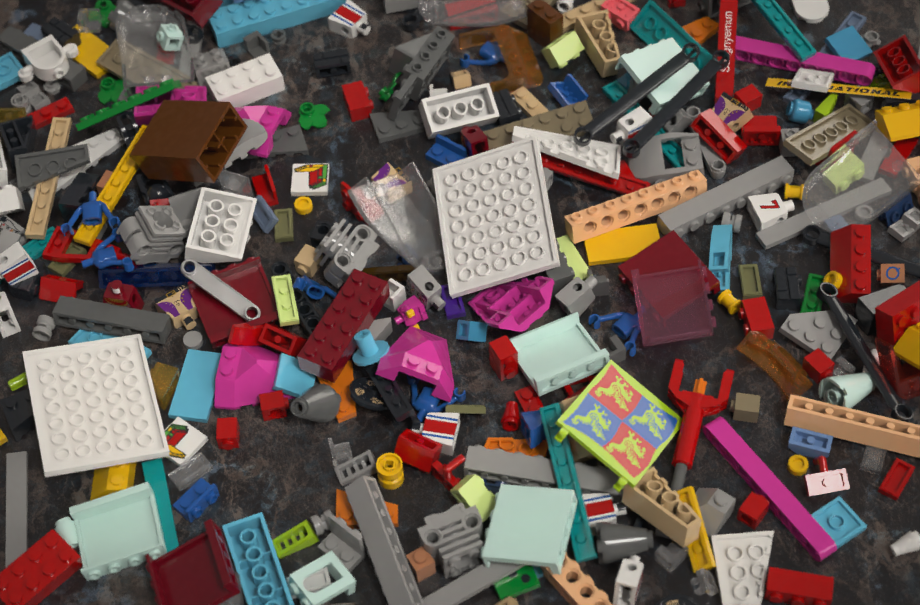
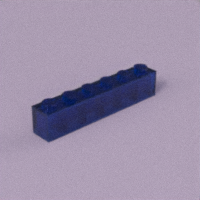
[98,262,215,289]

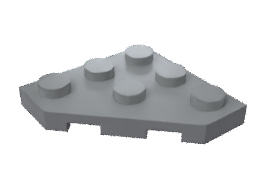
[779,310,858,359]

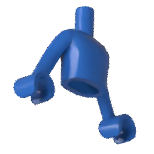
[460,26,512,68]
[60,191,121,236]
[81,227,134,272]
[292,275,337,299]
[589,309,647,356]
[407,374,466,423]

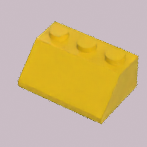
[875,100,920,142]
[892,322,920,370]
[90,462,136,501]

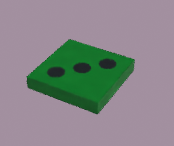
[493,565,540,601]

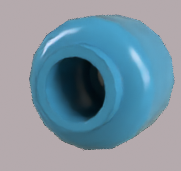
[786,99,814,124]

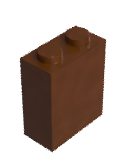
[527,0,563,48]

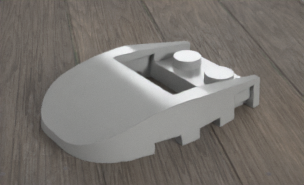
[224,118,268,168]
[628,132,705,185]

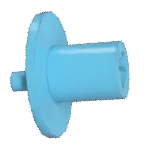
[352,329,390,366]

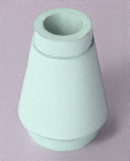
[55,517,79,549]

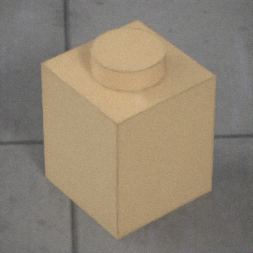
[294,244,323,278]

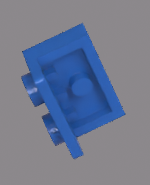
[547,74,588,107]

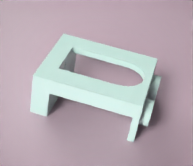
[288,551,356,605]

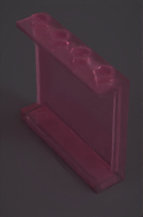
[631,259,717,347]

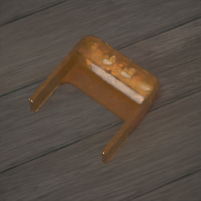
[459,24,543,93]

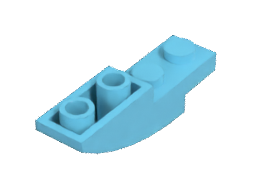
[709,224,733,293]

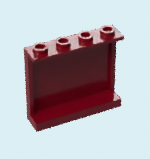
[618,230,720,328]
[187,256,280,349]
[145,519,241,605]

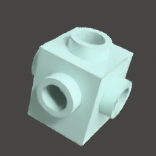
[156,23,184,51]

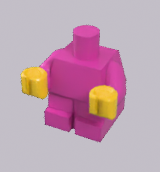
[393,295,428,329]

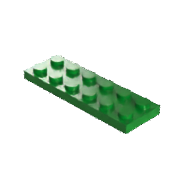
[75,78,182,131]

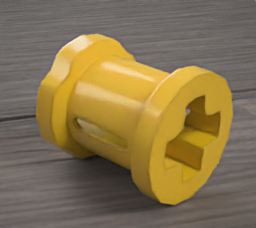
[784,183,804,201]
[717,289,742,315]

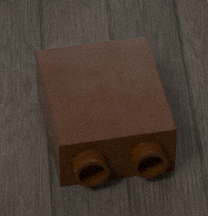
[130,100,248,183]

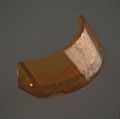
[736,331,813,402]

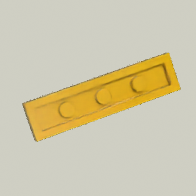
[676,486,716,574]

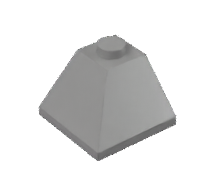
[695,488,736,541]

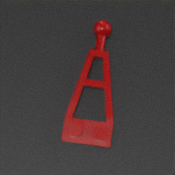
[42,226,141,267]
[514,374,598,412]

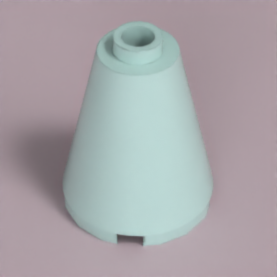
[819,372,875,409]

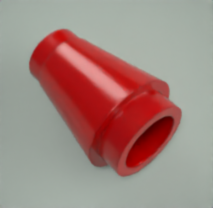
[501,401,521,431]

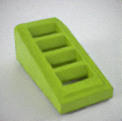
[813,92,838,123]
[272,520,319,559]

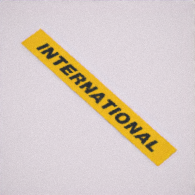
[765,78,912,99]

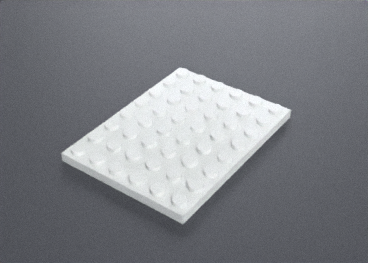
[432,135,560,299]
[22,334,169,477]

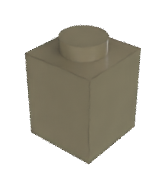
[730,392,761,423]

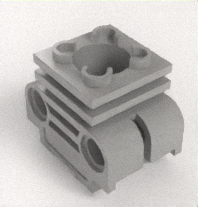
[116,205,186,265]
[313,218,380,289]
[417,502,484,579]

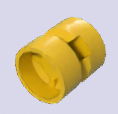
[376,453,404,490]

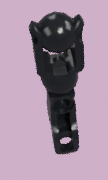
[116,111,174,206]

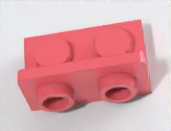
[601,0,640,32]

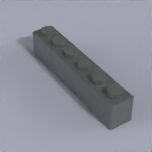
[0,26,88,92]
[52,295,172,345]

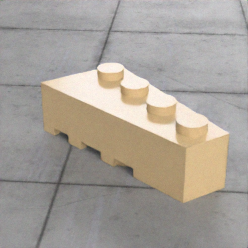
[574,9,620,78]
[622,467,702,548]

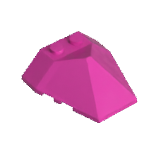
[134,84,207,126]
[235,106,292,158]
[468,276,554,332]
[376,326,454,402]
[215,342,296,410]

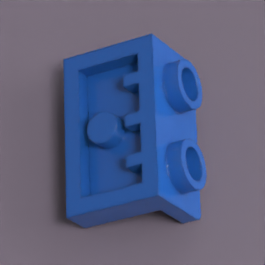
[425,134,467,166]
[172,478,220,523]

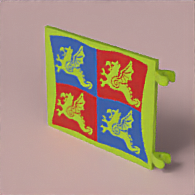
[554,360,682,492]

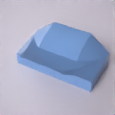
[788,426,833,458]

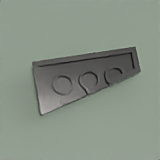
[369,110,426,143]
[237,124,309,159]
[14,144,90,191]

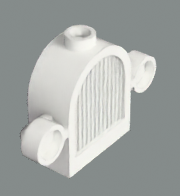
[18,34,79,82]

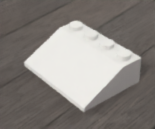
[184,187,257,263]

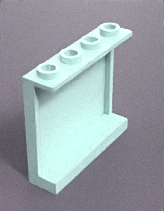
[615,38,710,115]
[510,312,610,396]
[69,482,167,581]
[480,484,578,575]

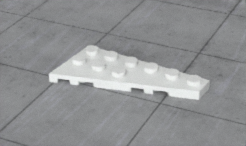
[512,126,621,180]
[26,128,124,201]
[711,530,774,605]

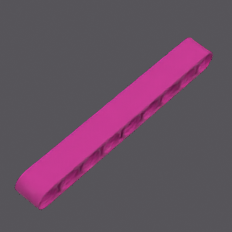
[735,36,876,86]
[702,416,837,562]

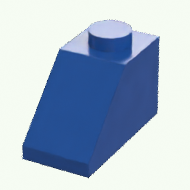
[521,410,546,448]

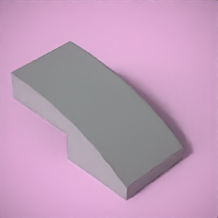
[16,80,51,111]
[887,207,920,243]

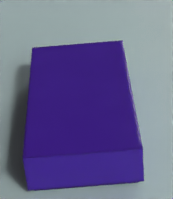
[441,284,466,320]

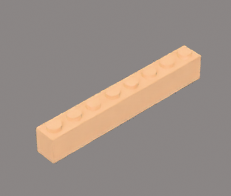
[784,394,920,458]

